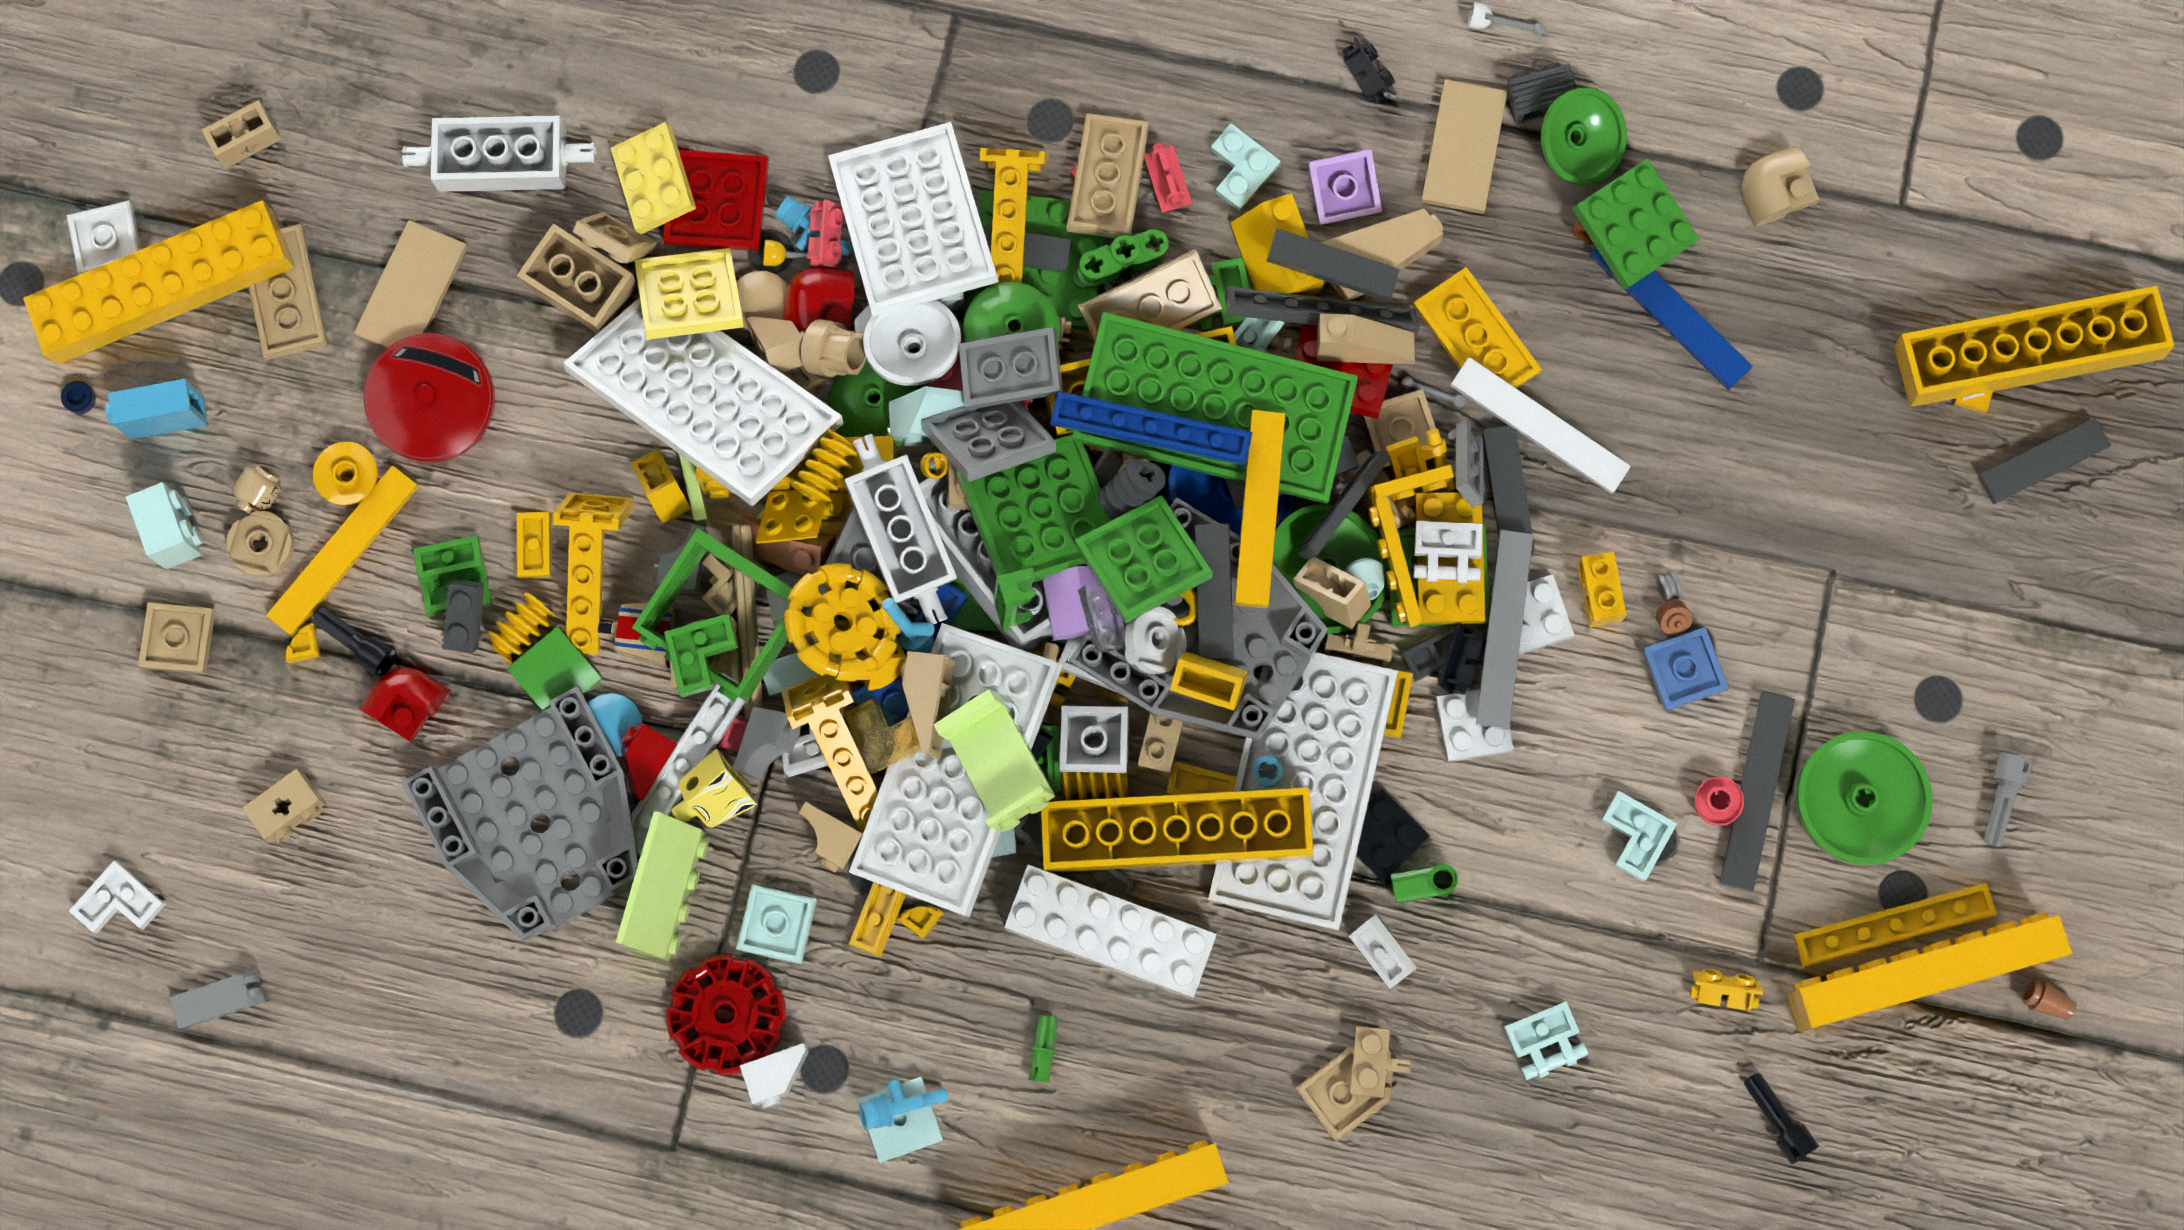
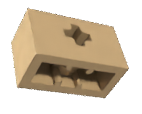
[201,100,282,169]
[1138,713,1184,778]
[242,769,327,844]

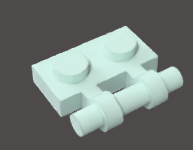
[1503,1001,1588,1080]

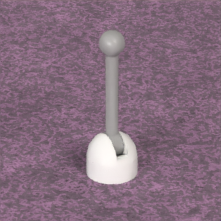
[1468,2,1545,36]

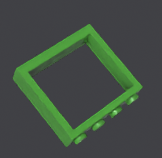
[632,528,808,702]

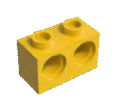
[1577,551,1627,627]

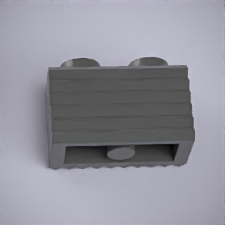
[1505,62,1577,124]
[441,580,484,653]

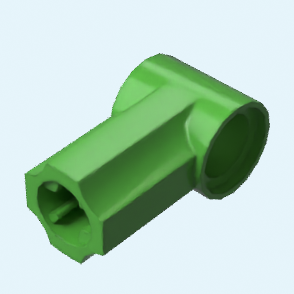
[1391,864,1458,903]

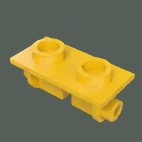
[1690,969,1763,1011]

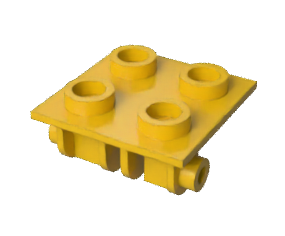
[756,489,834,544]

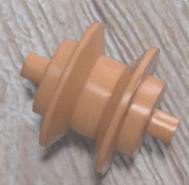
[1656,599,1693,636]

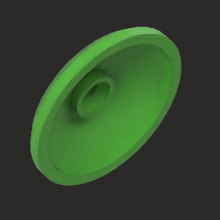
[1541,88,1627,185]
[963,282,1060,344]
[828,358,921,447]

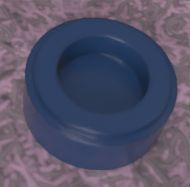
[61,381,96,415]

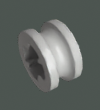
[1656,570,1683,601]

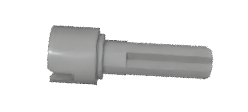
[1984,752,2033,847]

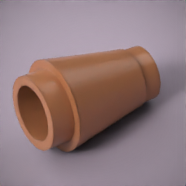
[2022,979,2077,1020]

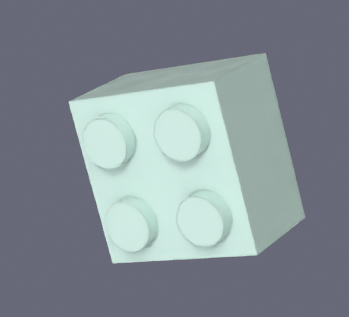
[126,482,203,570]

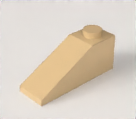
[1317,314,1415,365]
[901,651,956,759]

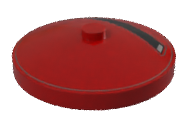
[364,333,495,463]

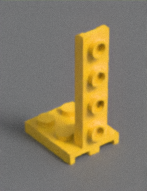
[980,148,1049,287]
[1366,464,1454,627]
[553,492,634,655]
[782,674,879,834]

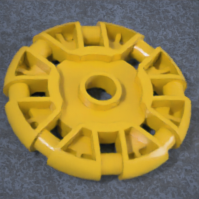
[784,563,901,681]

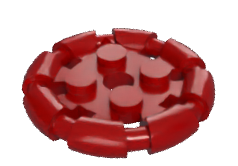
[665,954,786,1075]

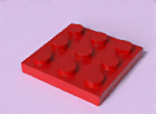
[663,150,769,252]
[1293,324,1393,419]

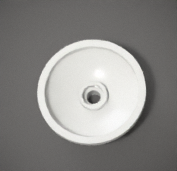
[863,300,961,386]

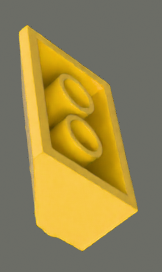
[1230,193,1324,296]

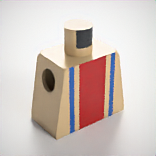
[598,602,678,669]

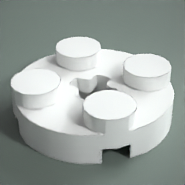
[1125,606,1186,675]

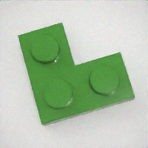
[664,614,739,697]

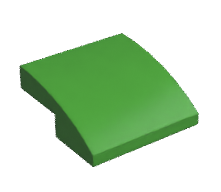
[413,535,492,617]
[506,626,602,711]

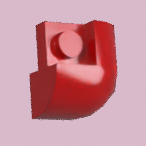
[783,267,855,331]
[358,667,451,743]

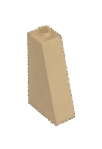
[1320,208,1444,301]

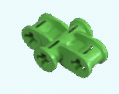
[1077,229,1169,288]

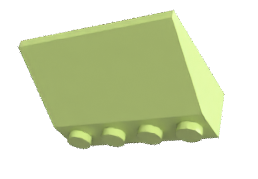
[616,811,709,961]

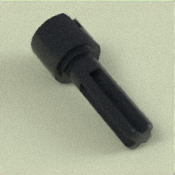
[313,607,397,677]
[1744,1073,1820,1165]

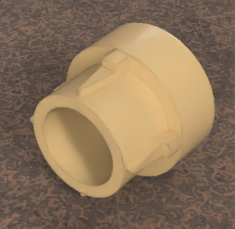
[801,319,866,377]

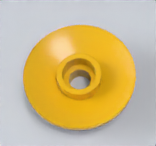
[313,442,378,506]

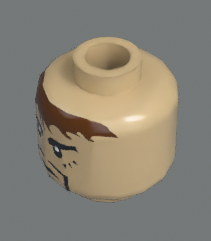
[232,464,282,513]

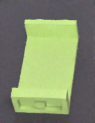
[933,689,1055,832]

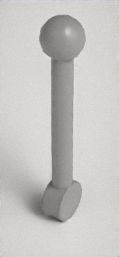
[1401,376,1466,409]

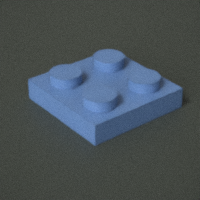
[1642,627,1729,712]

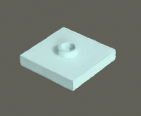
[736,884,817,965]
[858,1076,944,1163]

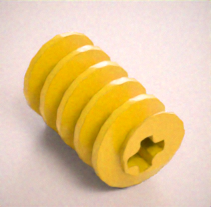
[791,429,859,502]
[486,592,557,664]
[1061,770,1128,801]

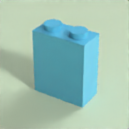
[105,379,208,440]

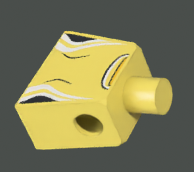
[671,749,758,828]

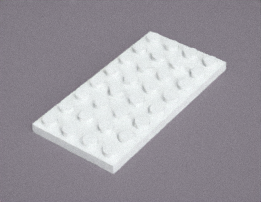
[563,298,843,506]
[849,623,1063,917]
[1208,652,1398,931]

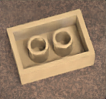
[516,224,638,334]

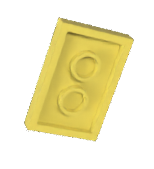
[611,122,696,234]

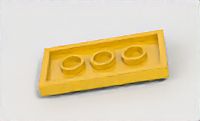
[1413,267,1542,389]
[1415,493,1485,624]

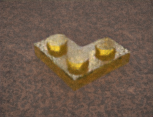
[844,699,921,774]

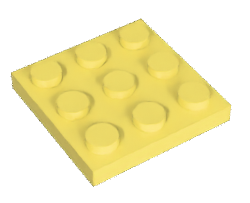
[634,248,743,340]

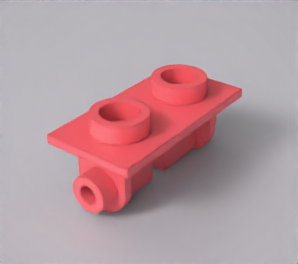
[1144,143,1192,213]
[807,200,844,269]

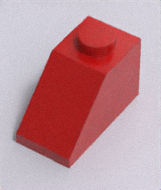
[621,723,677,801]

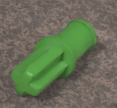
[1028,1015,1058,1083]

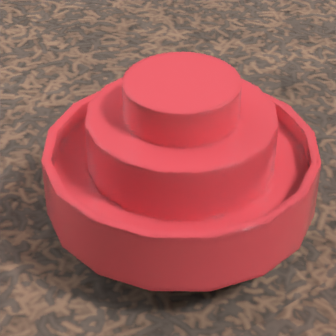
[1694,777,1744,826]

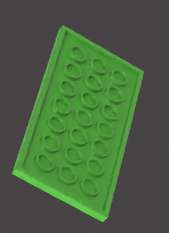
[1071,312,1358,504]

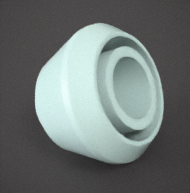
[1344,558,1385,600]

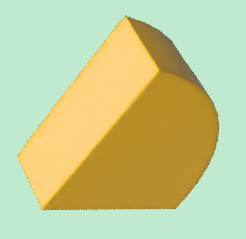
[286,623,321,664]
[897,906,943,940]

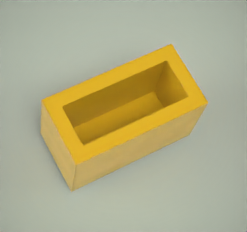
[1170,651,1249,711]

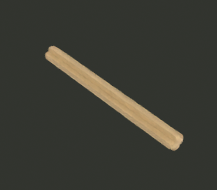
[732,524,763,720]

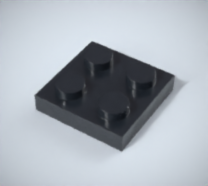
[1356,789,1430,883]

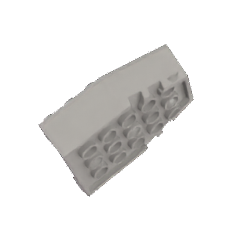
[1069,497,1328,740]
[402,686,639,940]

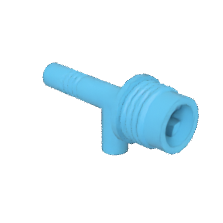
[774,196,854,258]
[882,598,935,653]
[859,1080,948,1130]

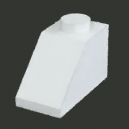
[740,1043,809,1109]

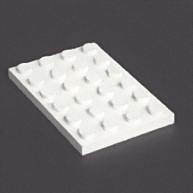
[828,122,998,317]

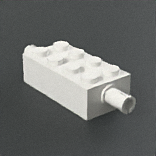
[402,116,597,192]
[844,434,957,625]

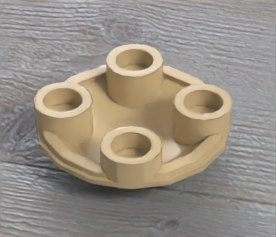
[736,271,788,332]

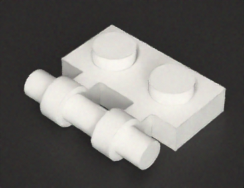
[1413,521,1483,584]

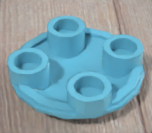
[588,693,643,757]

